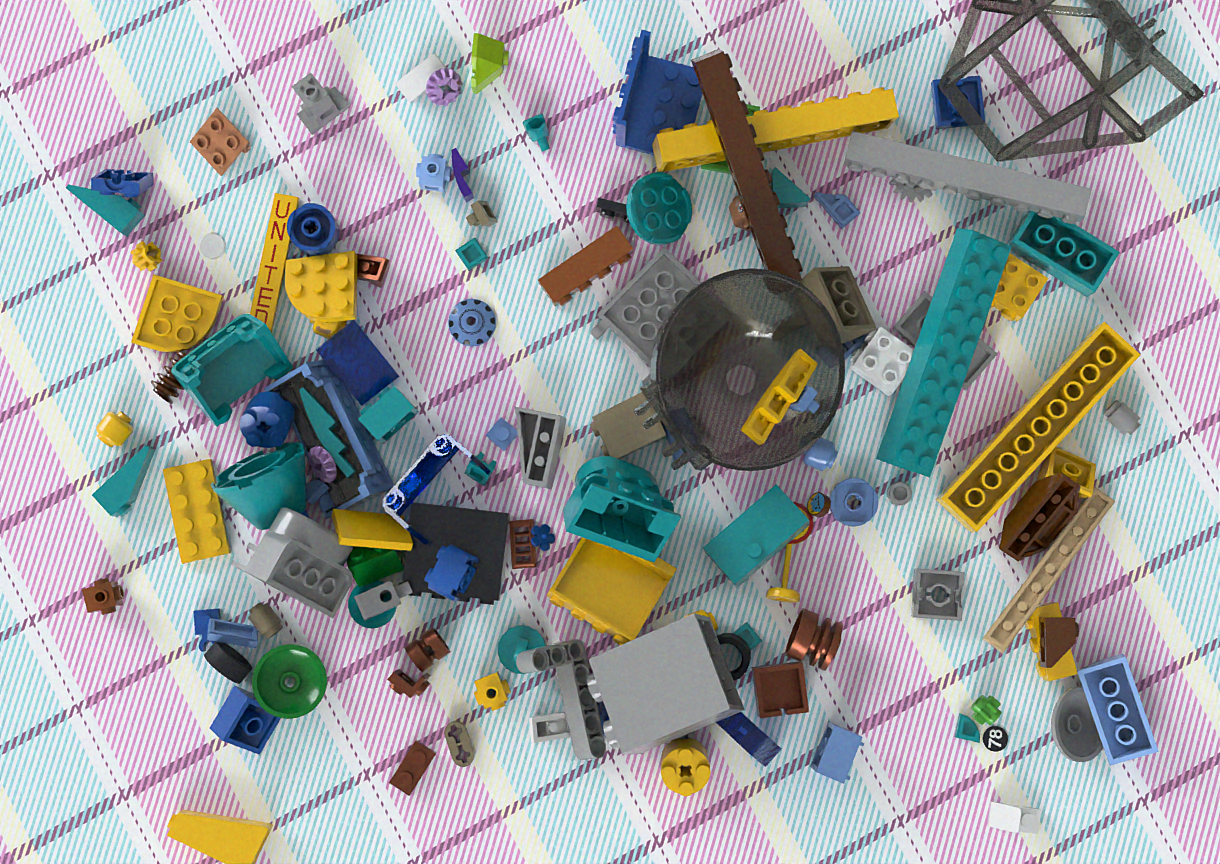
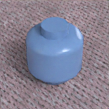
[800,436,838,471]

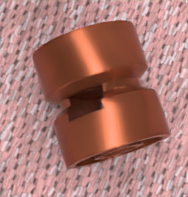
[404,627,451,673]

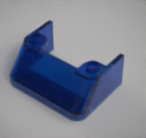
[382,434,491,545]

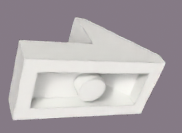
[529,712,570,743]
[987,801,1041,834]

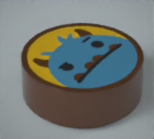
[807,492,831,518]

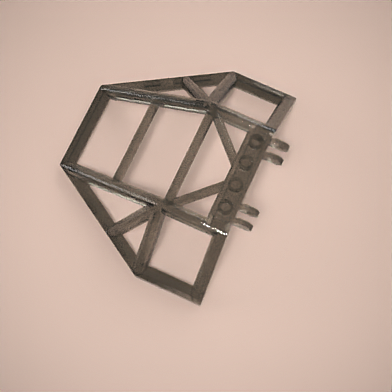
[938,0,1205,162]

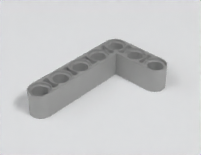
[516,639,606,760]

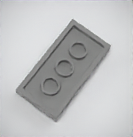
[892,291,998,390]

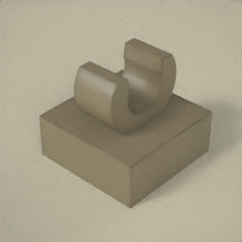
[466,200,498,227]

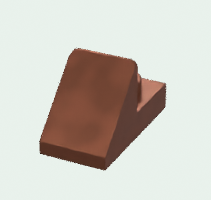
[357,254,389,288]

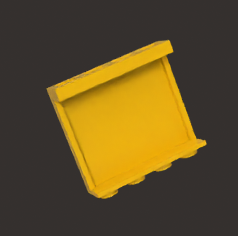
[546,537,677,645]

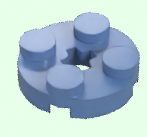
[829,478,879,527]

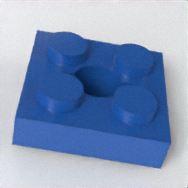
[931,75,986,129]
[91,169,154,198]

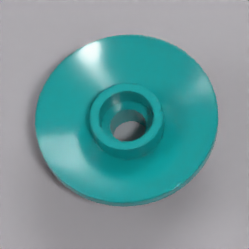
[348,580,397,629]

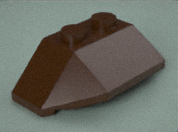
[999,472,1080,562]

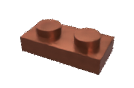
[389,740,436,796]

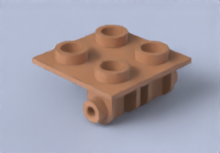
[190,108,251,176]

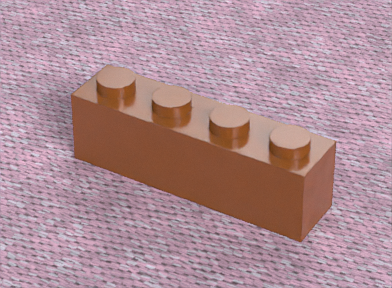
[538,226,633,306]

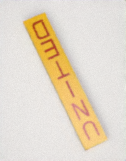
[250,193,300,333]

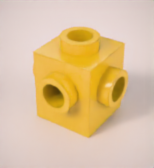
[474,671,511,711]

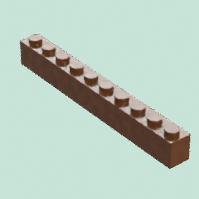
[691,49,803,291]

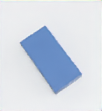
[207,618,258,648]

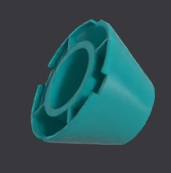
[211,442,307,530]

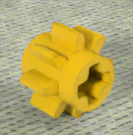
[130,241,163,272]

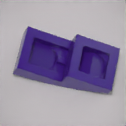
[451,148,474,203]

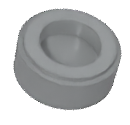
[887,481,912,506]

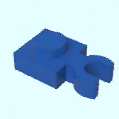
[193,608,221,652]

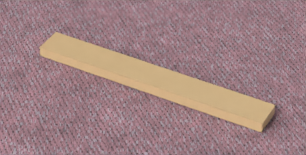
[982,487,1115,654]

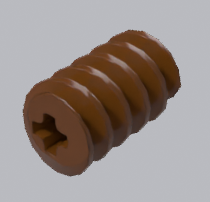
[150,350,187,404]

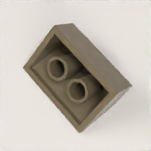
[798,266,877,345]

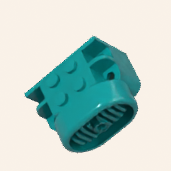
[563,456,682,562]

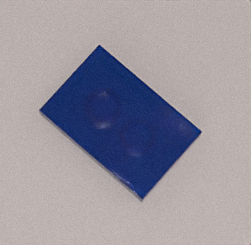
[316,319,400,406]

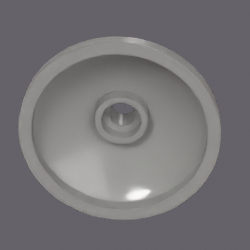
[1051,687,1103,762]

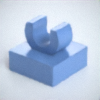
[789,386,820,414]

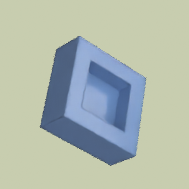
[485,417,518,451]

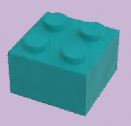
[358,386,419,444]

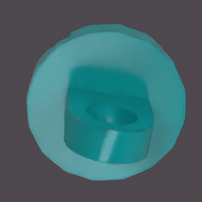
[498,625,546,674]

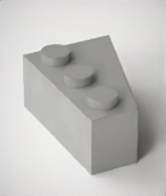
[515,407,567,489]

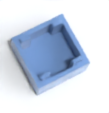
[810,721,864,784]

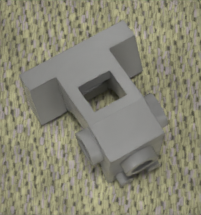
[292,73,350,135]

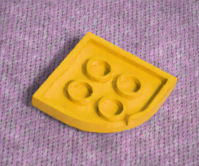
[285,251,357,322]
[131,274,224,353]

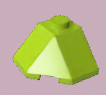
[471,33,509,94]

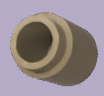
[248,602,283,639]

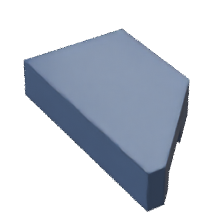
[813,192,860,229]

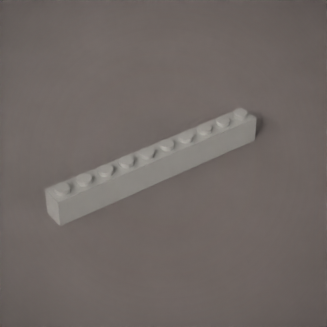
[843,131,1092,224]

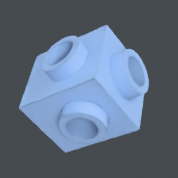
[416,154,451,192]

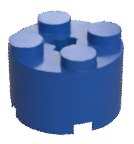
[287,203,340,256]
[239,391,295,448]
[424,544,479,602]

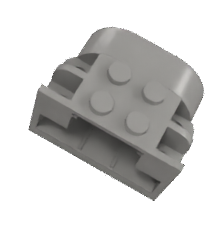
[231,507,353,618]

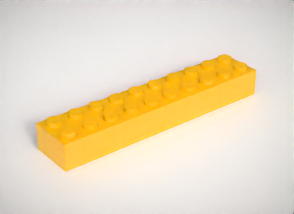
[652,87,899,172]
[935,322,1141,533]

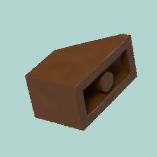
[1039,617,1079,668]

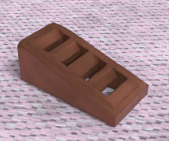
[509,519,537,569]

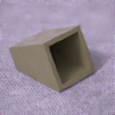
[590,390,666,459]

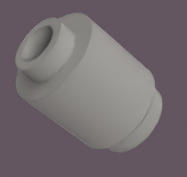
[1103,400,1141,435]

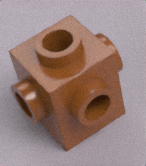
[82,578,124,615]

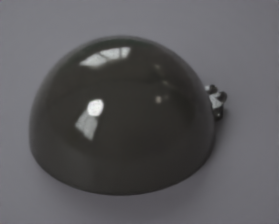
[634,268,845,471]

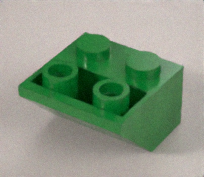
[347,546,404,588]

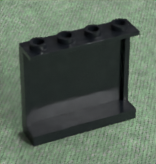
[402,502,510,605]

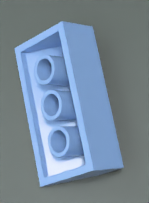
[1077,653,1159,766]

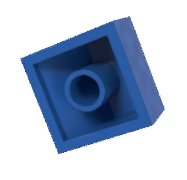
[209,685,281,755]

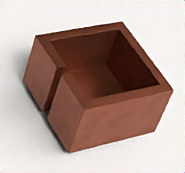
[751,661,809,718]

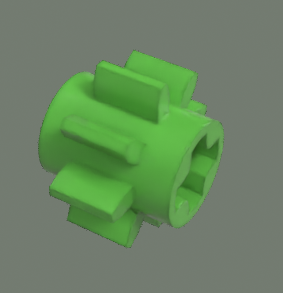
[971,695,1002,725]

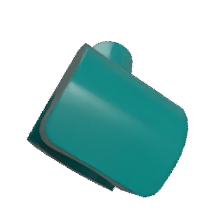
[523,113,550,152]

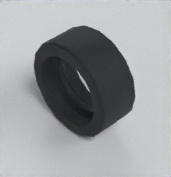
[717,633,751,681]
[204,641,253,684]

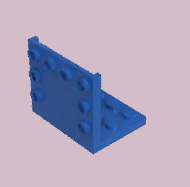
[612,29,703,155]

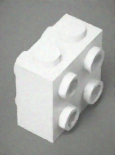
[850,327,914,396]

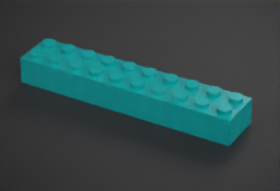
[876,228,1012,477]

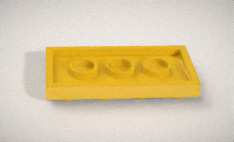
[163,459,231,564]

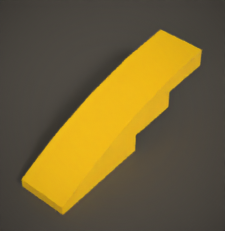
[741,348,818,445]

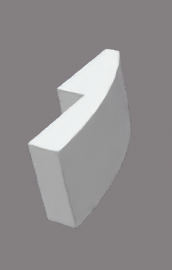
[395,53,447,103]

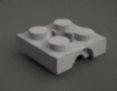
[911,569,965,621]

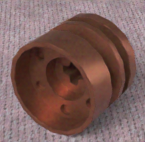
[785,608,843,671]

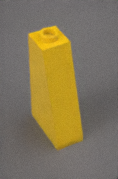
[167,810,273,864]

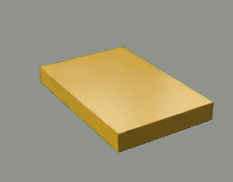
[331,509,413,551]

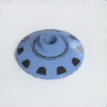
[448,299,496,346]

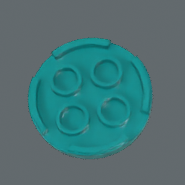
[626,172,692,245]

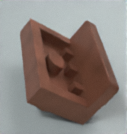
[387,669,431,698]

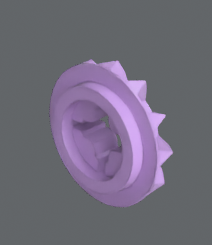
[426,68,463,106]
[308,446,337,483]

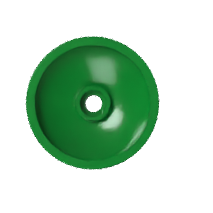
[252,644,327,719]

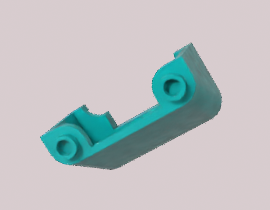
[171,314,294,427]

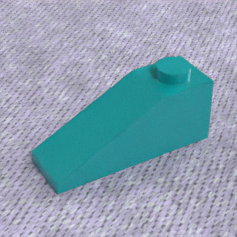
[65,184,145,237]
[92,445,155,517]

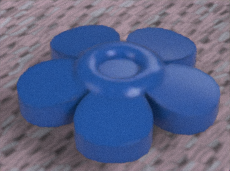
[531,524,555,551]

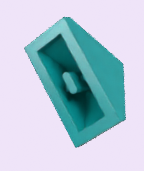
[770,167,811,208]

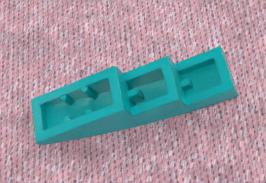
[299,387,358,478]

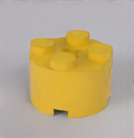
[660,738,711,797]

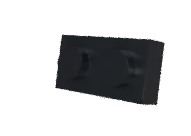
[596,198,630,224]

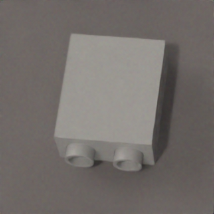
[587,613,744,754]

